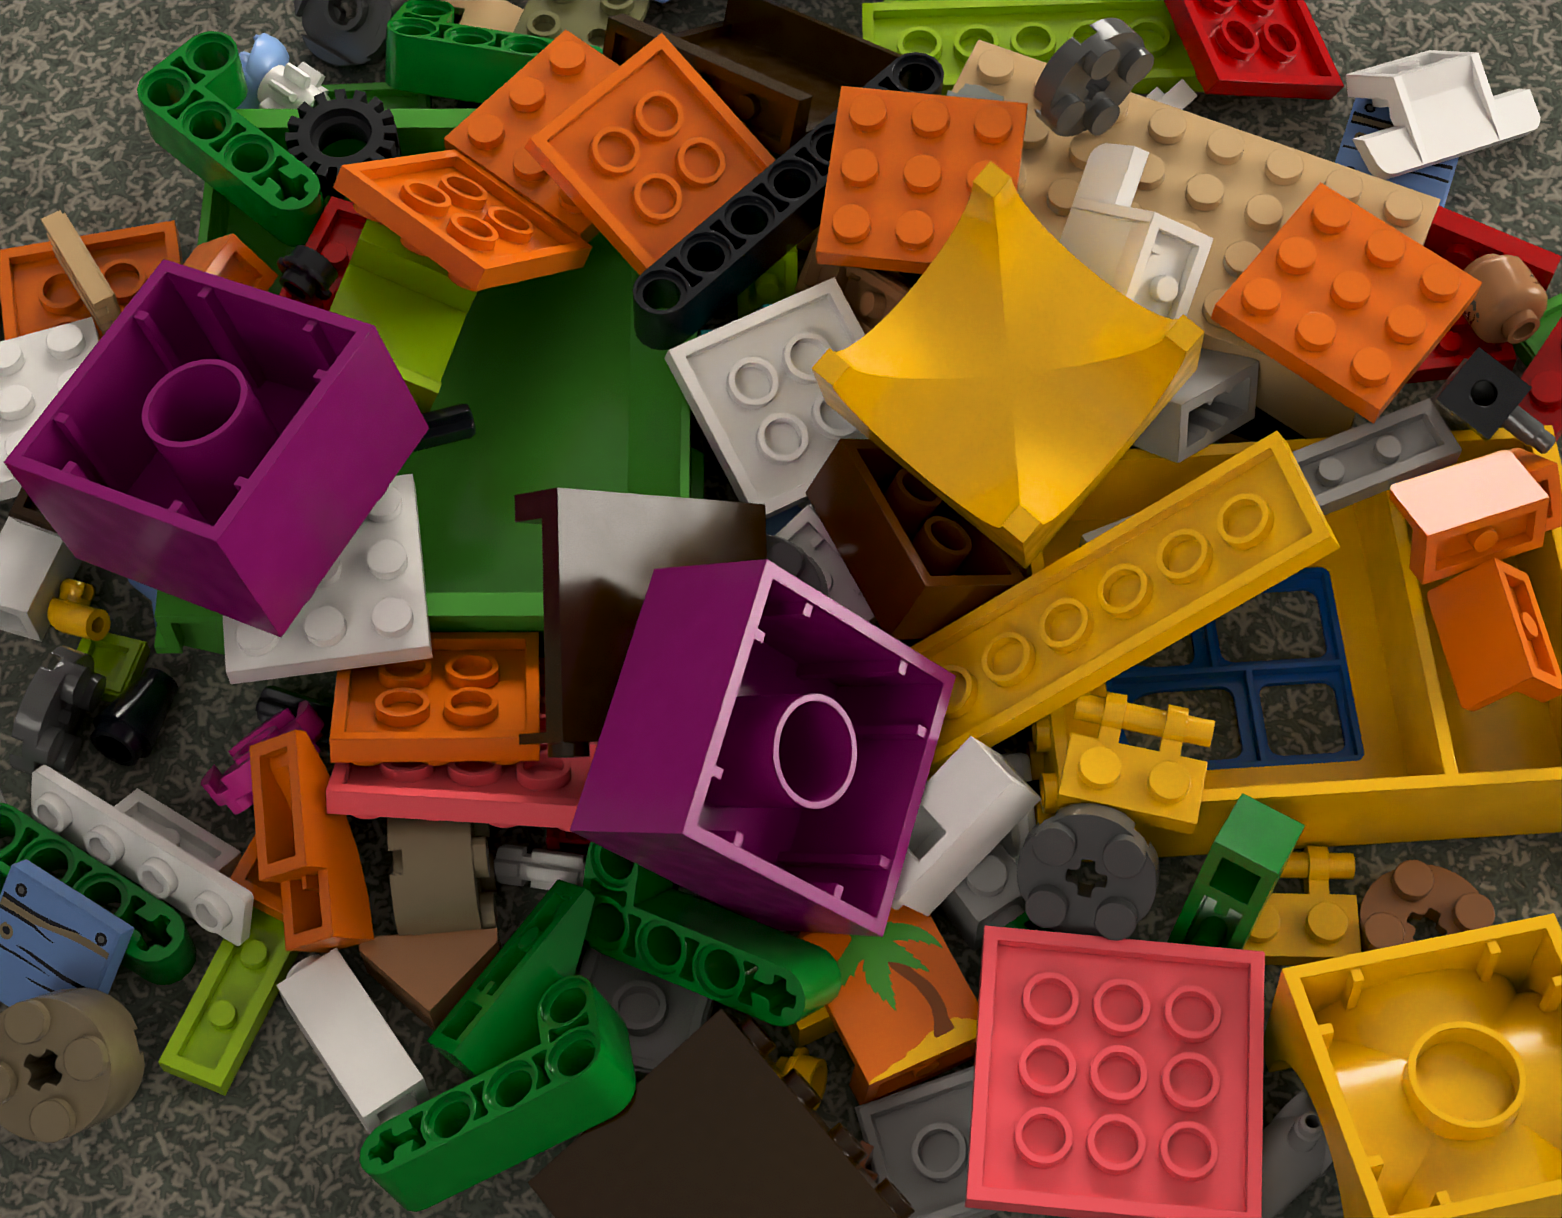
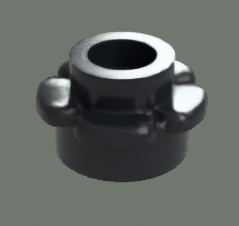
[277,245,338,303]

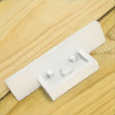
[31,764,254,946]

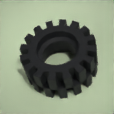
[285,89,402,200]

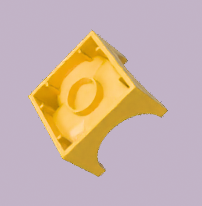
[811,161,1205,569]
[1264,913,1562,1218]

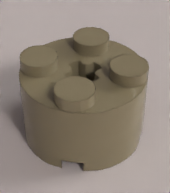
[387,817,498,936]
[0,987,145,1143]

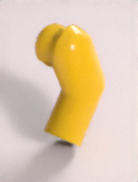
[47,578,111,641]

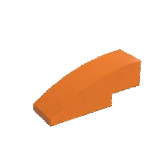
[249,730,375,953]

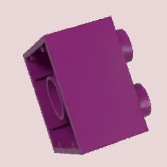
[4,259,429,638]
[570,559,956,937]

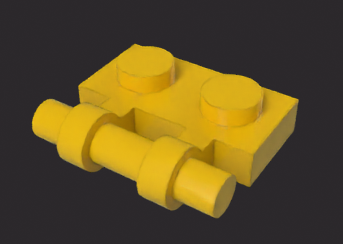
[1056,691,1215,835]
[1243,845,1362,965]

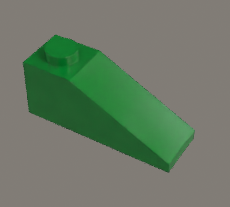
[1167,793,1305,950]
[427,879,595,1079]

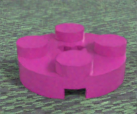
[200,700,325,815]

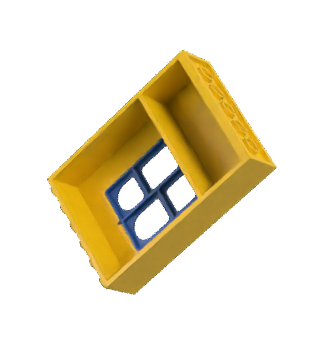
[1013,425,1562,862]

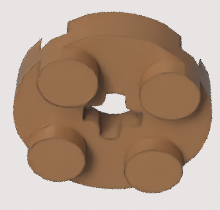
[1358,860,1495,952]

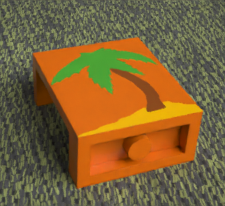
[797,905,978,1105]

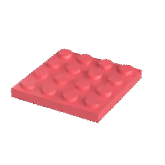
[326,657,597,832]
[965,925,1265,1218]

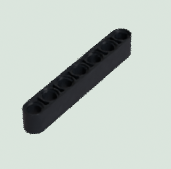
[633,52,944,350]

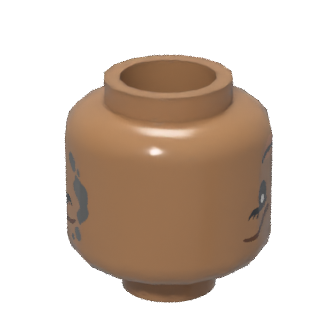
[1462,253,1548,344]

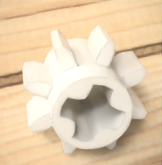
[257,62,331,109]

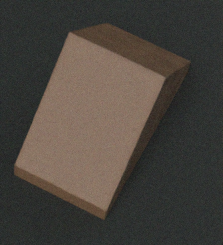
[359,928,502,1031]

